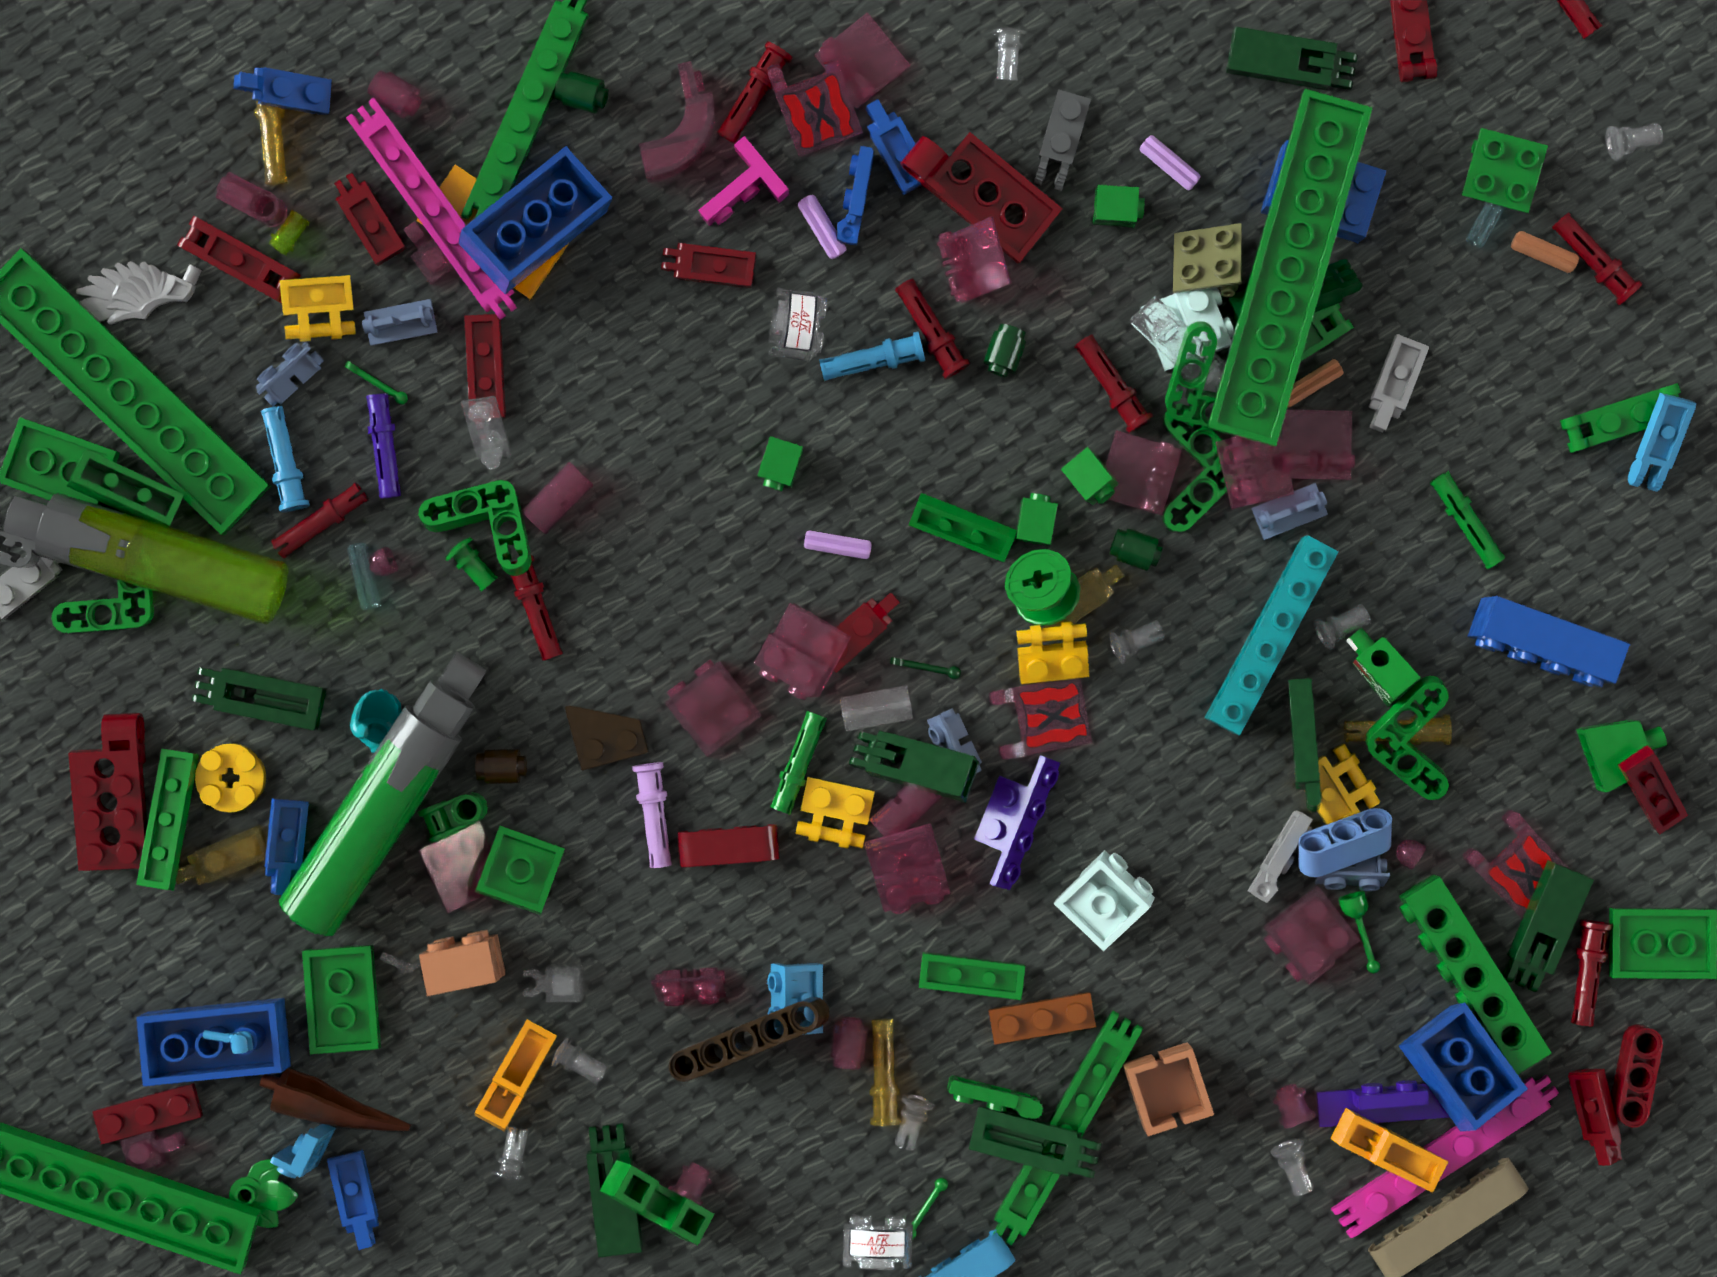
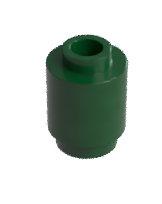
[555,71,609,114]
[983,324,1026,378]
[1109,528,1163,571]

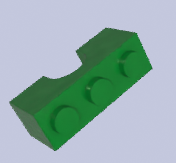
[600,1160,715,1246]

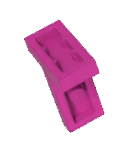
[698,136,790,226]

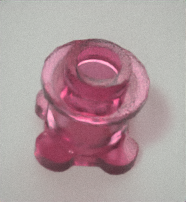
[1273,1084,1316,1129]
[668,1162,712,1206]

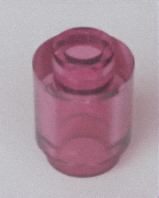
[368,70,422,119]
[831,1017,868,1070]

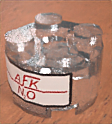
[769,287,827,361]
[842,1214,913,1270]

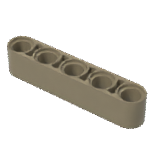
[1368,1158,1529,1277]

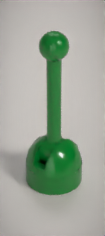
[1338,891,1380,974]

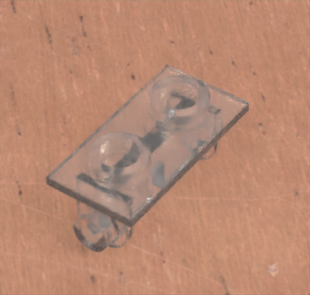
[461,396,511,469]
[840,685,913,731]

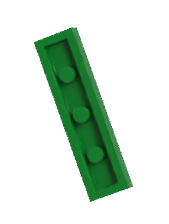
[136,749,199,891]

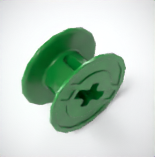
[1005,549,1081,626]

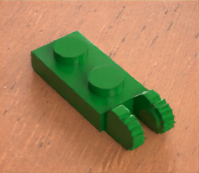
[947,1075,1044,1120]

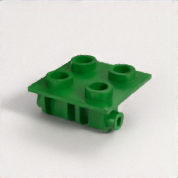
[1461,128,1548,213]

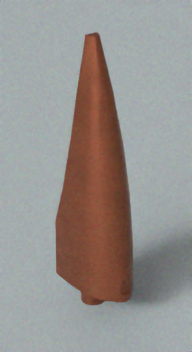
[259,1068,411,1131]

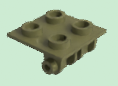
[1173,223,1242,297]

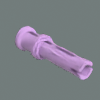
[632,762,672,868]

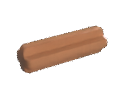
[1511,231,1579,273]
[1287,359,1344,408]

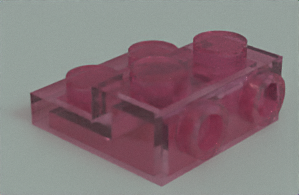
[753,603,851,700]
[664,660,762,757]
[864,823,951,914]
[1263,885,1361,985]

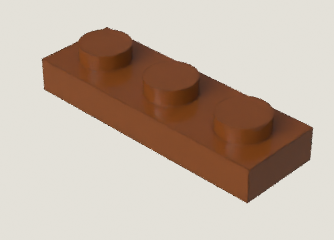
[988,992,1096,1045]

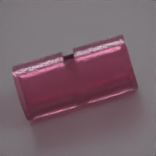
[521,462,594,534]
[869,786,942,844]

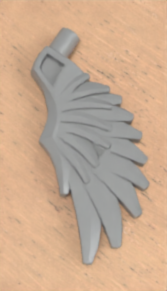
[76,261,202,325]

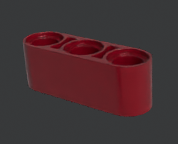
[677,824,779,867]
[1611,1024,1663,1128]

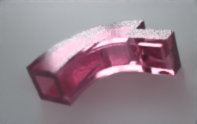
[639,61,716,183]

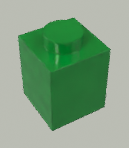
[1093,185,1145,227]
[757,436,804,492]
[1061,447,1120,505]
[1015,493,1058,546]

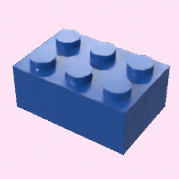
[1260,140,1386,243]
[1398,1003,1528,1132]

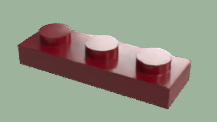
[464,314,506,420]
[1618,745,1688,835]
[92,1083,203,1145]

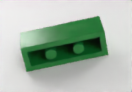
[67,449,184,531]

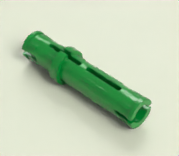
[1430,471,1505,569]
[770,711,827,815]

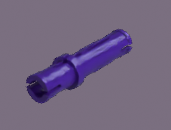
[366,393,401,499]

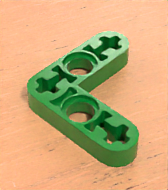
[1165,321,1218,427]
[1163,404,1244,533]
[419,480,532,576]
[51,536,154,633]
[1365,676,1449,800]

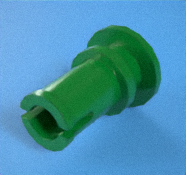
[445,537,498,592]

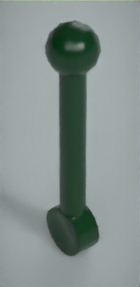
[890,657,961,680]

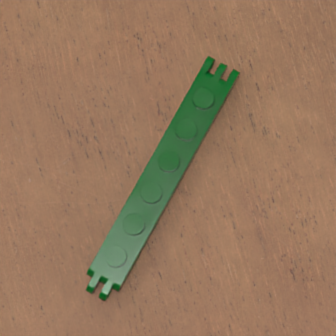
[461,0,589,220]
[993,1010,1143,1245]

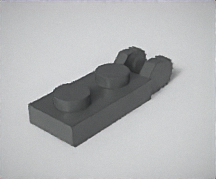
[1034,89,1091,191]

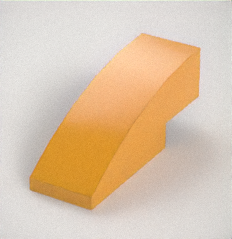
[474,1019,557,1132]
[1330,1108,1448,1193]

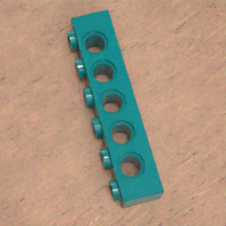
[1205,535,1338,735]

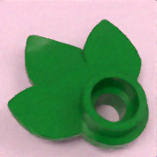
[229,1159,299,1228]

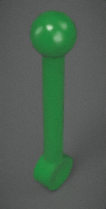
[344,361,408,405]
[904,1178,948,1240]

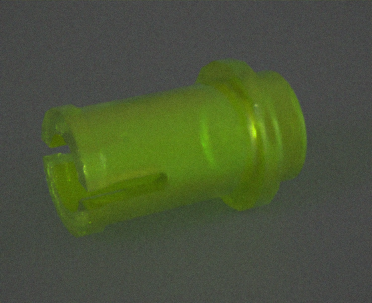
[268,210,310,256]

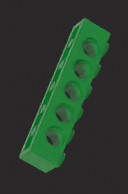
[1399,874,1552,1074]

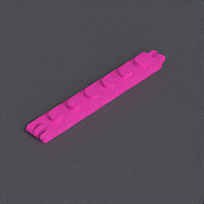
[346,97,517,320]
[1331,1075,1559,1238]

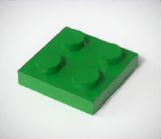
[475,826,565,915]

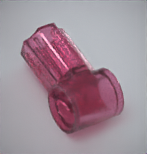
[216,172,288,227]

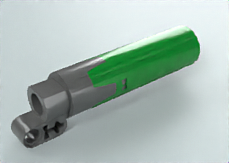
[279,652,486,936]

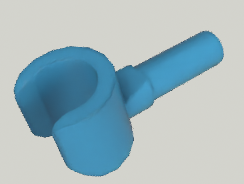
[203,1030,253,1054]

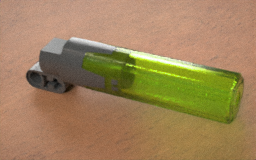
[0,493,289,625]

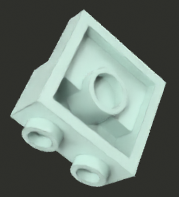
[1141,287,1234,371]
[1054,850,1155,951]

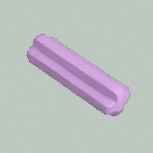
[1140,135,1201,190]
[798,195,846,259]
[804,531,872,559]

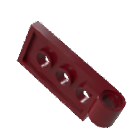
[900,132,1063,263]
[68,713,147,871]

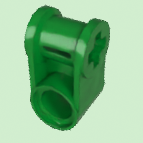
[417,792,488,844]

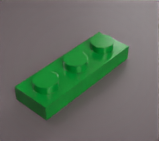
[909,493,1017,562]
[918,952,1026,1000]

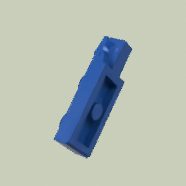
[233,67,332,115]
[866,99,922,195]
[837,146,874,246]
[264,798,309,895]
[327,1149,379,1250]

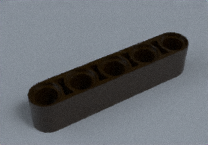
[668,997,830,1082]

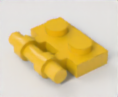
[280,275,356,342]
[1016,621,1089,684]
[1294,743,1380,825]
[795,777,875,849]

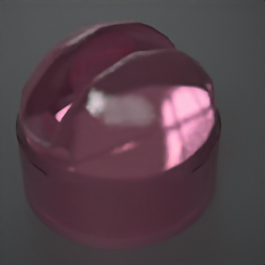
[368,546,398,577]
[1396,839,1426,870]

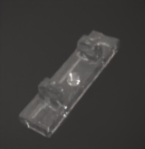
[1130,295,1225,393]

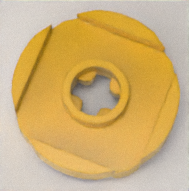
[195,743,266,812]

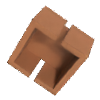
[419,930,506,996]
[1123,1042,1214,1136]

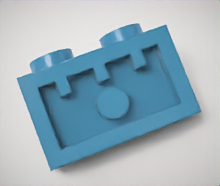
[767,963,823,1035]
[270,1124,336,1178]

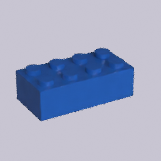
[458,146,613,294]
[1467,596,1630,688]
[136,998,291,1086]

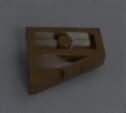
[565,705,649,770]

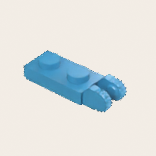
[1627,393,1696,492]

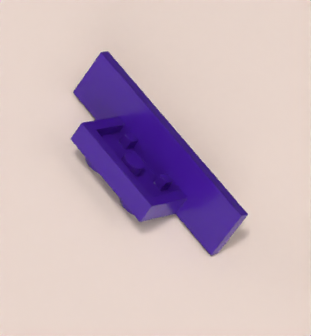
[974,755,1060,890]
[1316,1080,1450,1127]

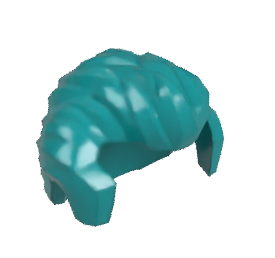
[350,689,402,753]

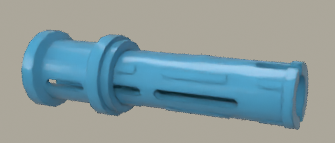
[819,331,925,381]
[261,406,310,513]

